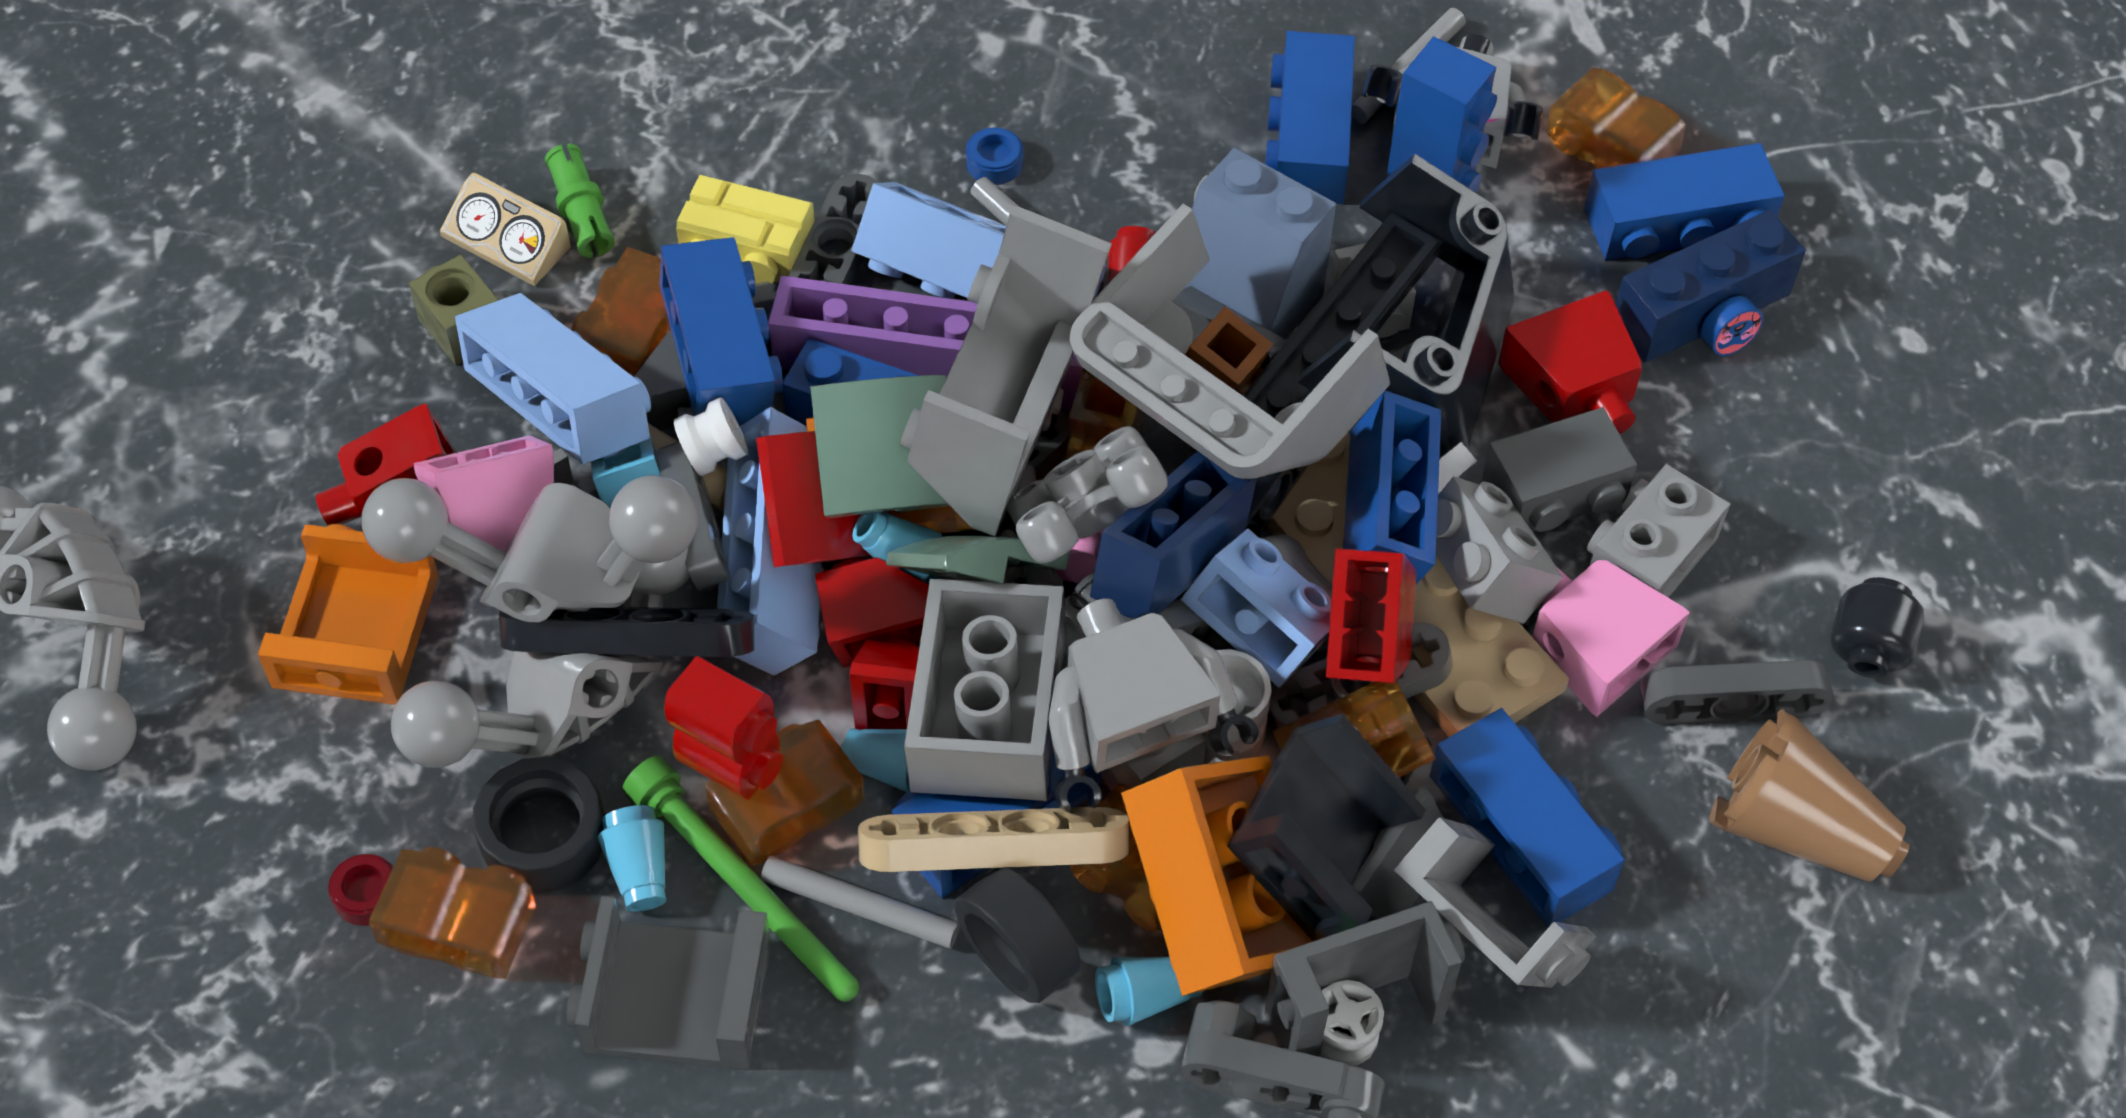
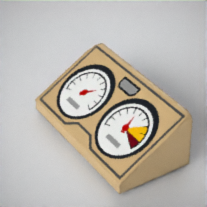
[440,172,571,286]

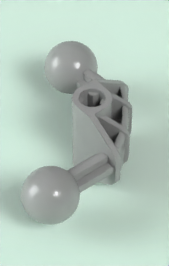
[361,475,698,622]
[0,485,145,771]
[391,548,691,768]

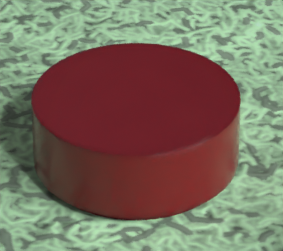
[328,854,401,926]

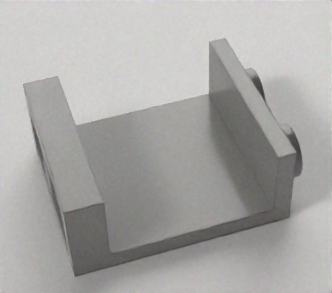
[1394,817,1597,988]

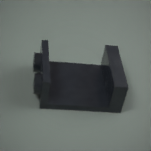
[1227,714,1426,941]

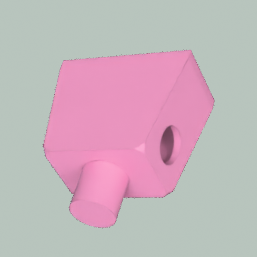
[413,435,554,552]
[1532,560,1690,717]

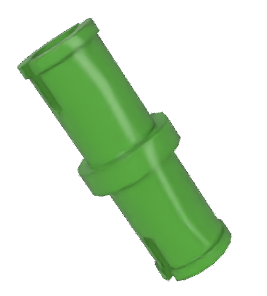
[545,143,615,258]

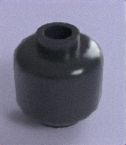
[1831,577,1924,678]

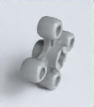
[1007,426,1168,564]

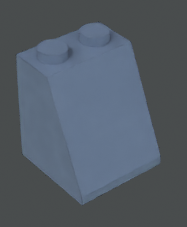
[1184,148,1336,339]

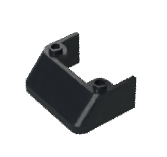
[1297,154,1514,459]

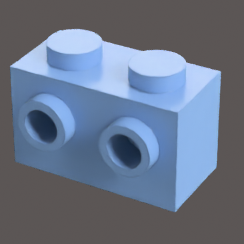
[1180,529,1331,688]

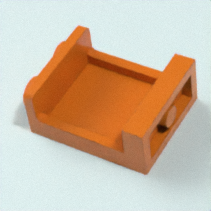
[258,524,439,705]

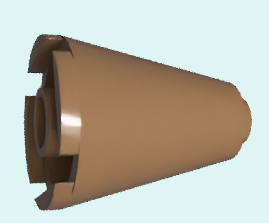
[1709,709,1910,882]

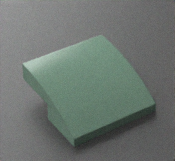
[810,375,950,518]
[886,536,1070,583]

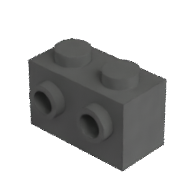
[1482,407,1637,532]

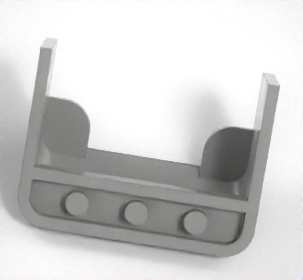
[1070,203,1390,479]
[900,205,1112,537]

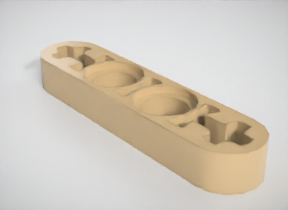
[858,807,1129,872]

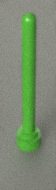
[622,755,859,1002]

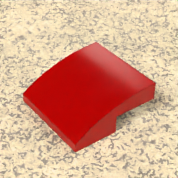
[756,431,892,567]

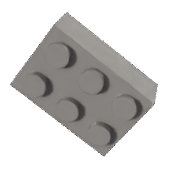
[904,579,1067,801]

